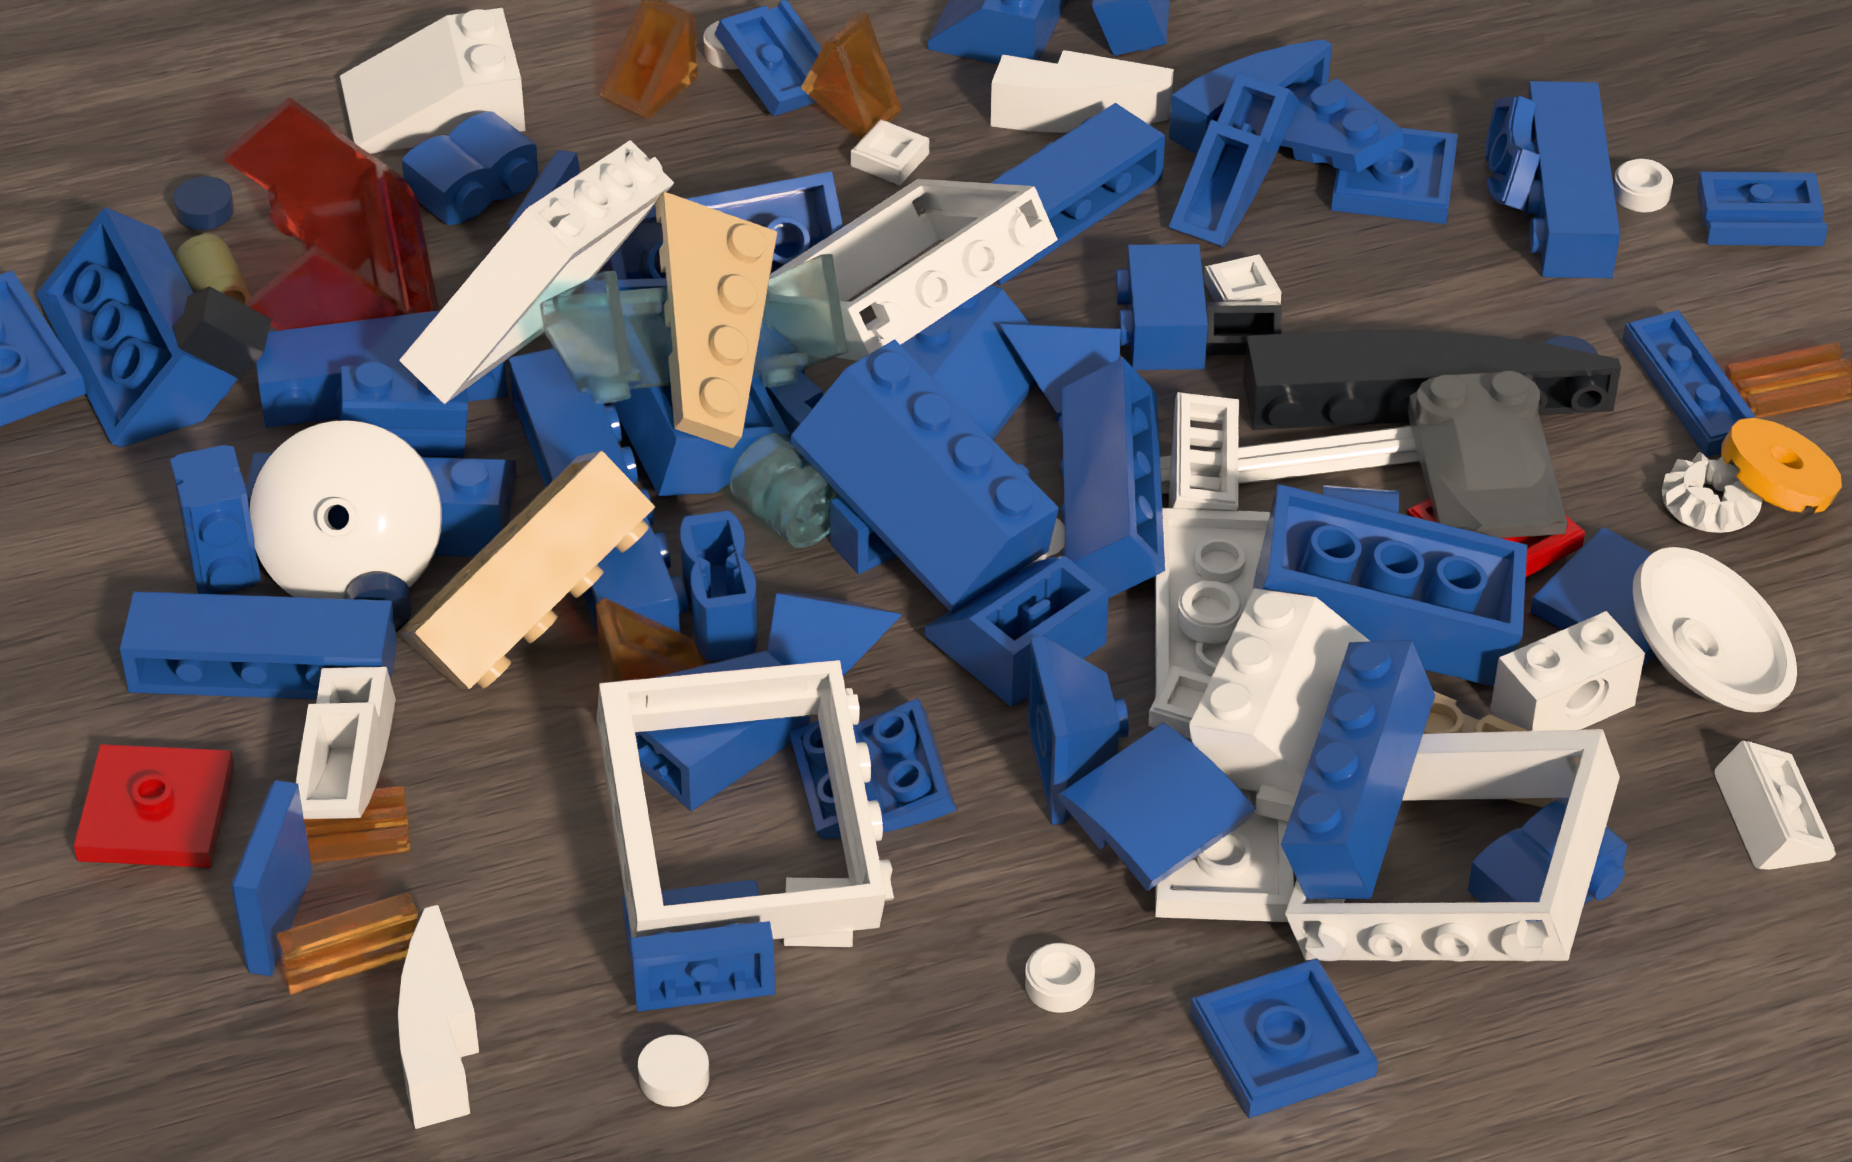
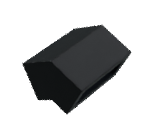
[172,286,271,380]
[1205,301,1282,355]

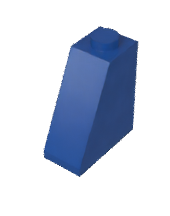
[635,651,810,812]

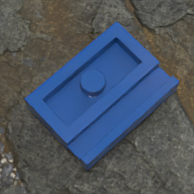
[715,0,845,117]
[1697,171,1828,246]

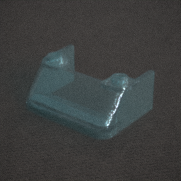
[539,254,848,403]

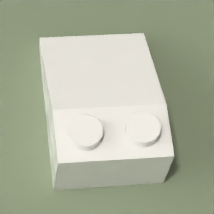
[340,8,525,156]

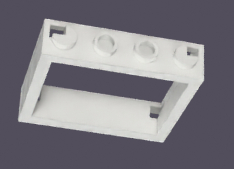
[399,140,674,404]
[764,179,1058,361]
[597,660,894,939]
[1285,729,1620,962]

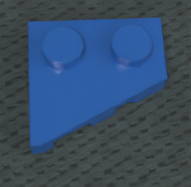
[1280,78,1405,173]

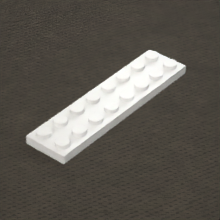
[1155,508,1294,922]

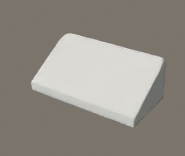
[1714,740,1836,870]

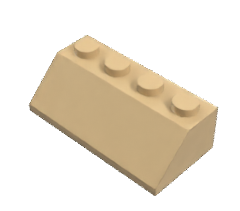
[397,450,655,689]

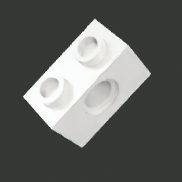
[1490,611,1645,731]

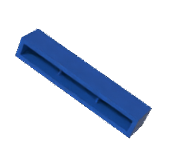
[509,343,688,658]

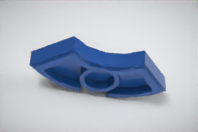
[1485,96,1541,211]

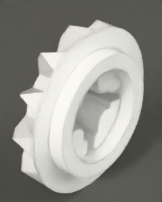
[1662,452,1763,533]

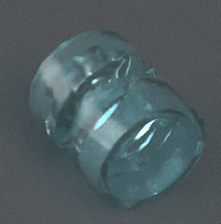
[730,433,840,548]

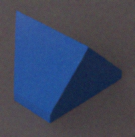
[1000,324,1121,421]
[767,592,903,676]

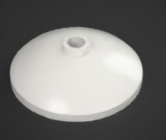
[250,421,442,599]
[1633,547,1797,713]

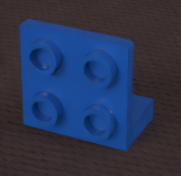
[622,880,775,1012]

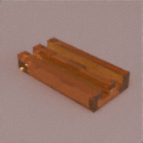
[1725,342,1852,418]
[304,786,411,863]
[276,892,418,995]

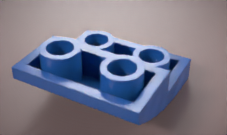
[789,698,957,839]
[1058,722,1256,891]

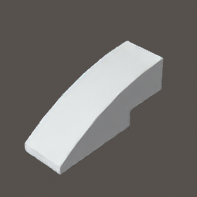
[991,50,1174,133]
[296,667,396,819]
[398,905,479,1129]

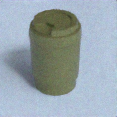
[175,232,251,307]

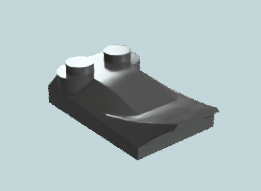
[1408,371,1567,538]

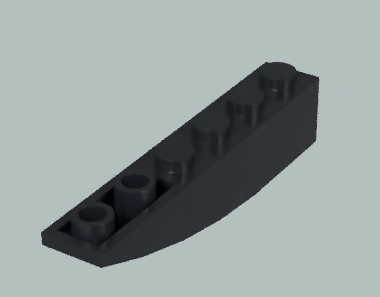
[1243,330,1621,430]

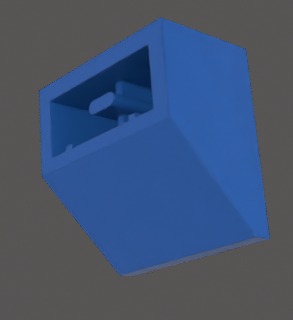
[925,555,1109,707]

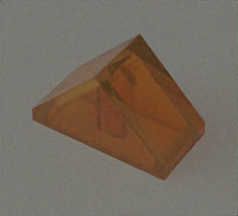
[600,0,698,119]
[801,12,902,140]
[596,597,706,683]

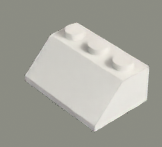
[1189,588,1369,794]

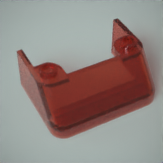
[223,97,439,331]

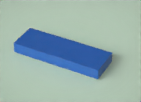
[1622,310,1756,457]

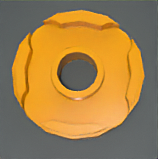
[1721,418,1842,513]

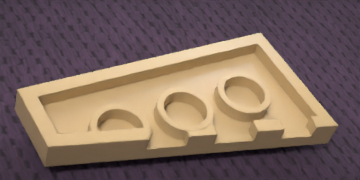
[655,192,777,449]

